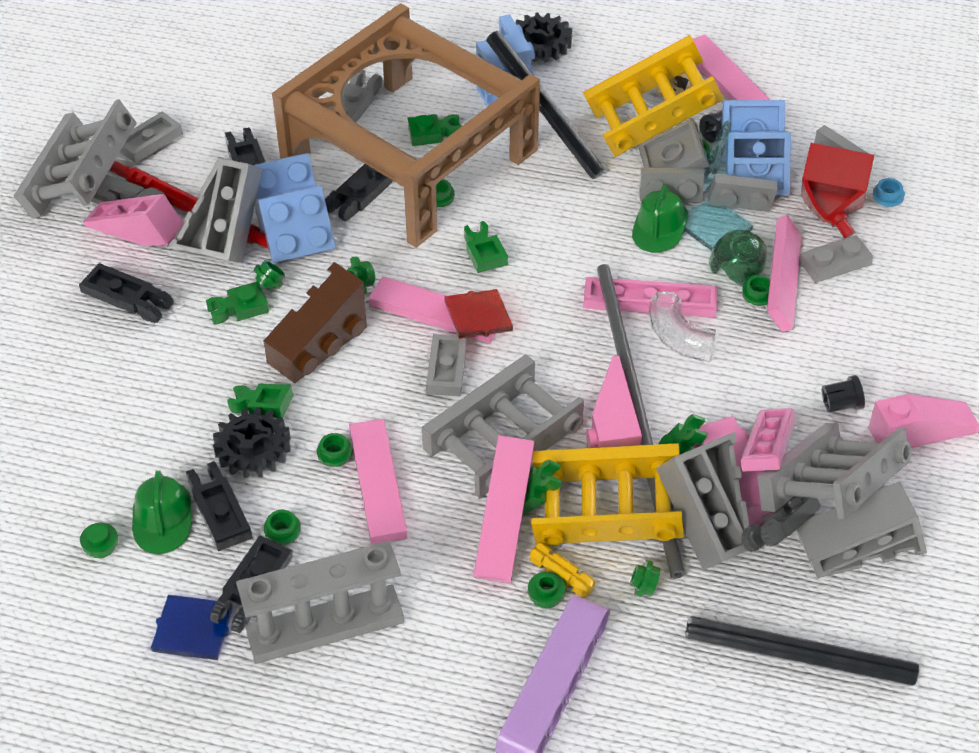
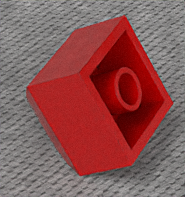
[801,143,875,239]

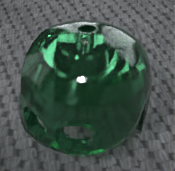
[709,229,767,285]

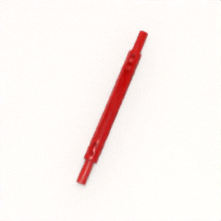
[109,161,269,250]

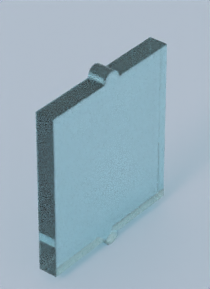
[703,120,732,191]
[684,200,753,254]

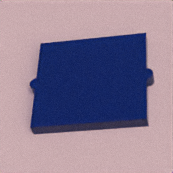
[151,594,233,660]

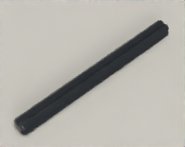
[486,30,605,179]
[685,616,919,685]

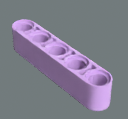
[495,595,610,753]

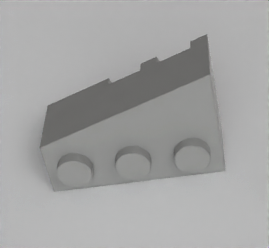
[169,158,263,263]
[656,432,750,570]
[797,481,927,578]

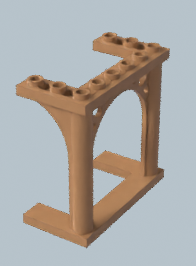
[272,3,540,248]

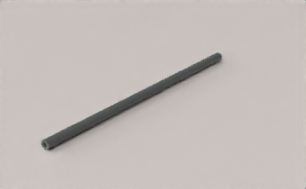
[597,264,685,579]

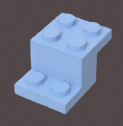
[476,14,535,107]
[721,100,791,195]
[254,153,336,263]

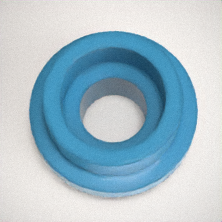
[872,178,905,207]

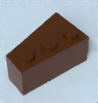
[263,262,367,384]

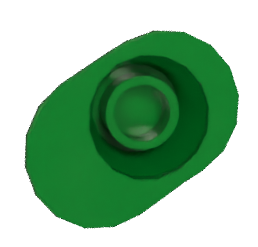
[632,185,688,253]
[132,470,192,554]

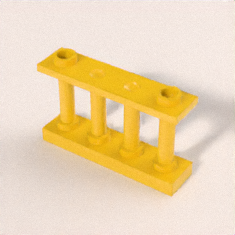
[583,35,724,157]
[531,443,684,546]

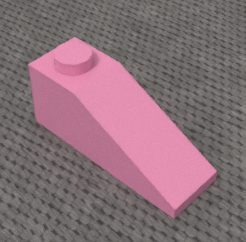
[83,194,184,247]
[586,356,642,448]
[868,394,979,448]

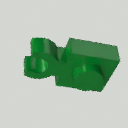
[407,114,462,146]
[464,221,508,273]
[206,282,269,324]
[227,383,294,418]
[659,414,707,455]
[522,460,562,518]

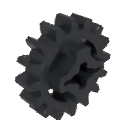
[516,13,572,63]
[213,407,291,478]

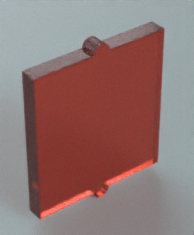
[444,289,513,339]

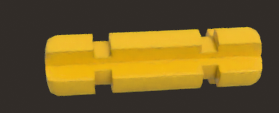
[529,543,596,598]

